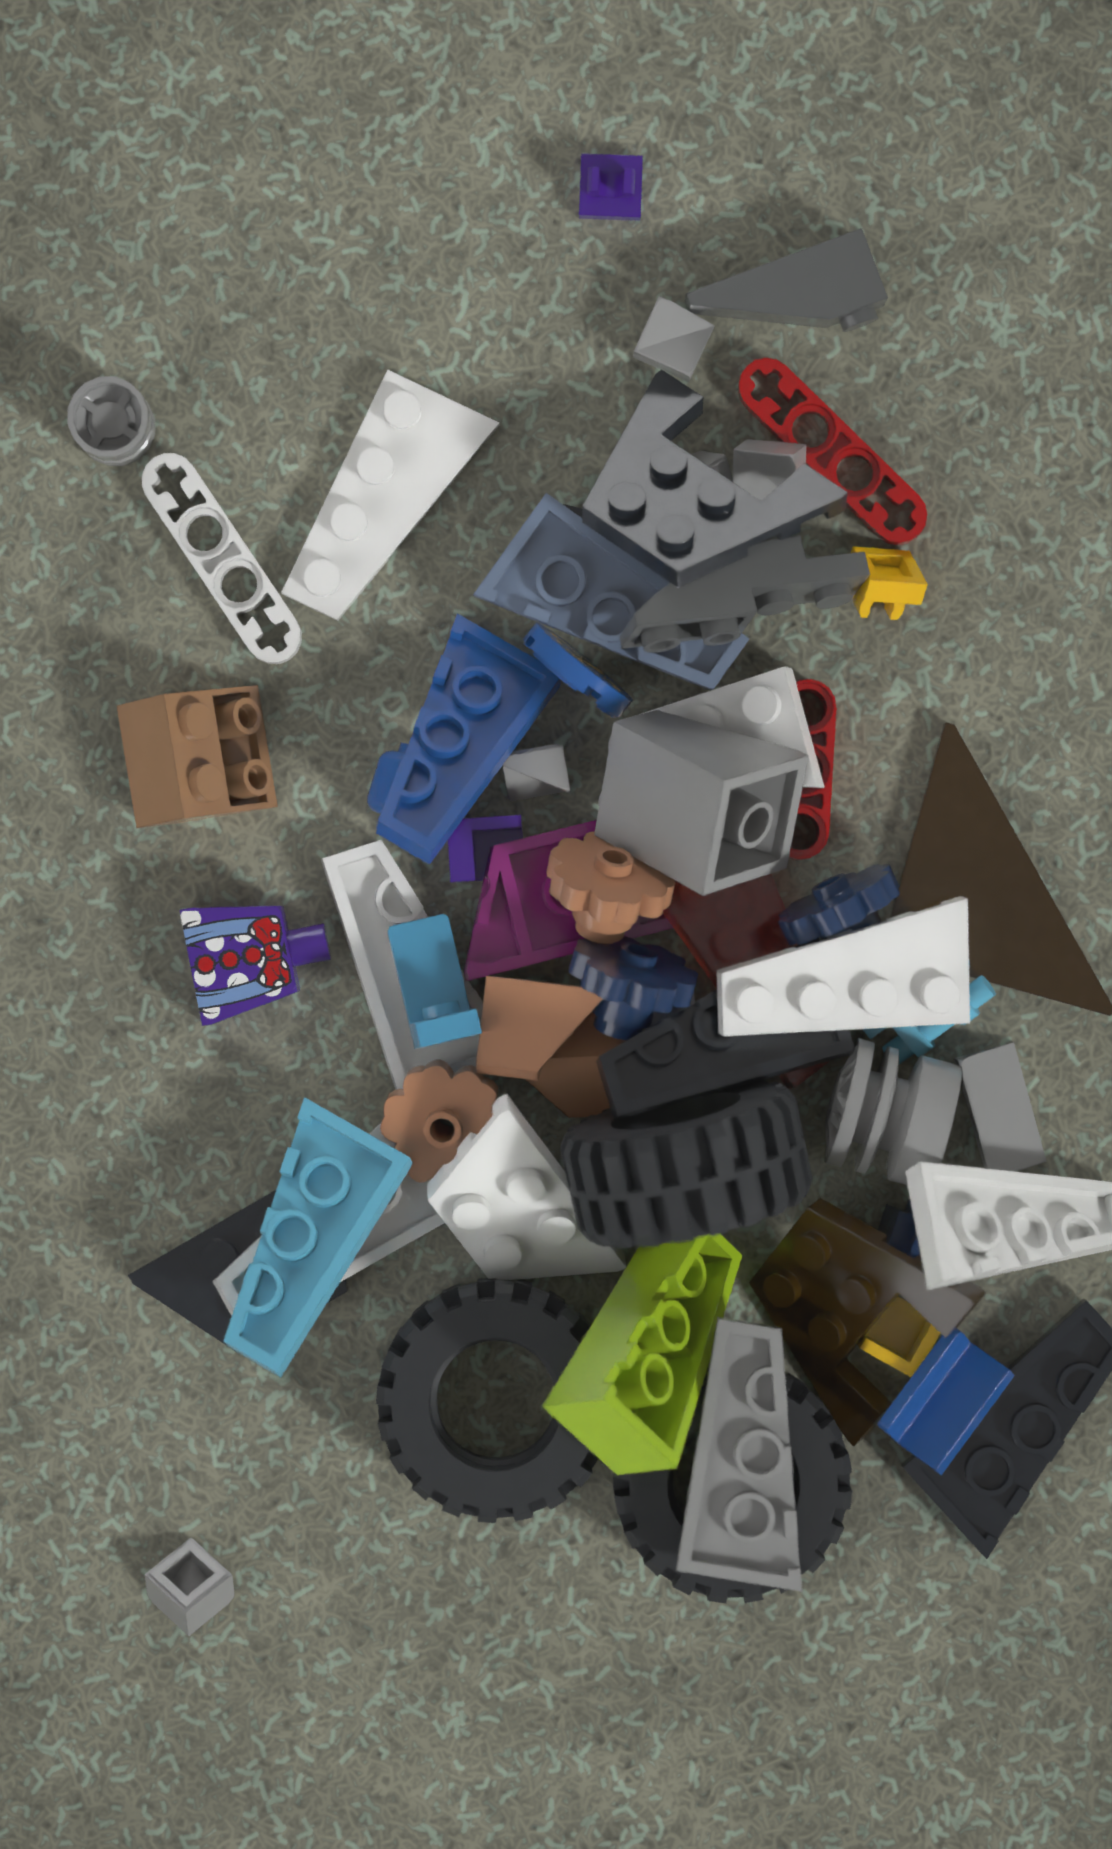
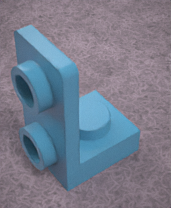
[387,914,482,1049]

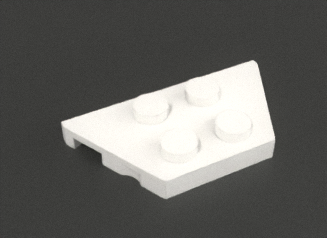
[427,1094,626,1281]

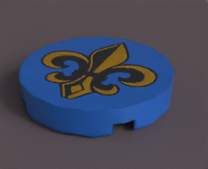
[523,622,633,718]

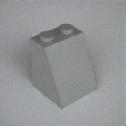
[594,710,809,895]

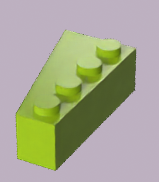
[543,1234,742,1475]

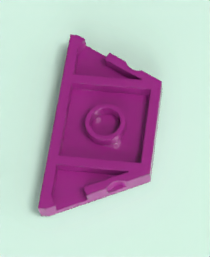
[463,820,698,981]

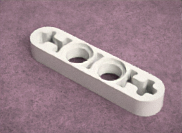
[142,453,302,664]

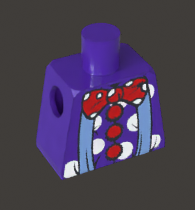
[179,906,331,1026]

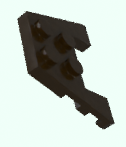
[749,1198,987,1447]

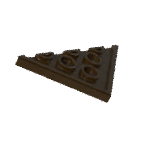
[889,722,1112,1016]

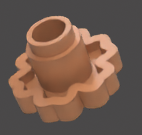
[546,832,675,944]
[380,1059,499,1183]

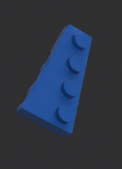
[376,613,561,865]

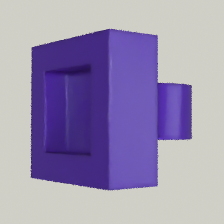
[579,153,643,221]

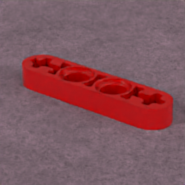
[738,357,928,545]

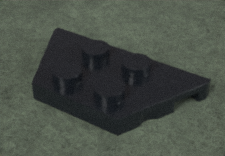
[128,1189,348,1354]

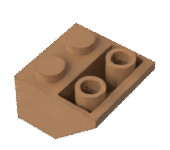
[117,685,278,828]

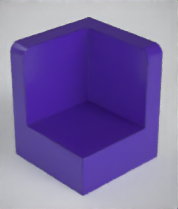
[448,815,523,883]

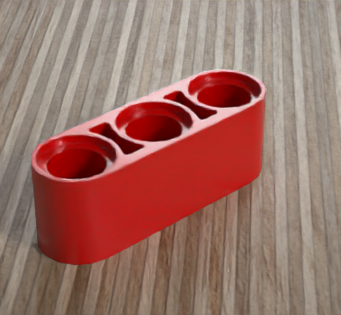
[788,679,837,861]

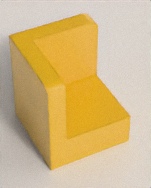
[858,1296,941,1377]

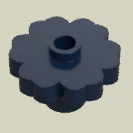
[778,864,900,945]
[568,936,698,1040]

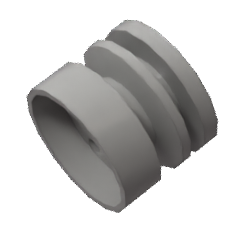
[824,1038,962,1185]

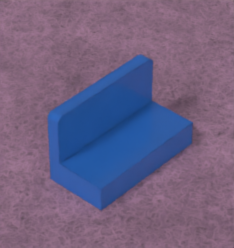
[878,1329,1015,1475]

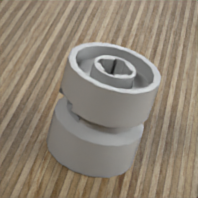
[67,377,155,466]

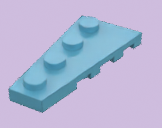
[224,1097,413,1378]

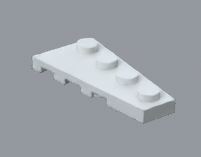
[717,896,970,1036]

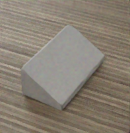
[954,1042,1046,1172]

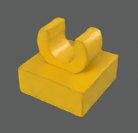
[851,546,928,620]

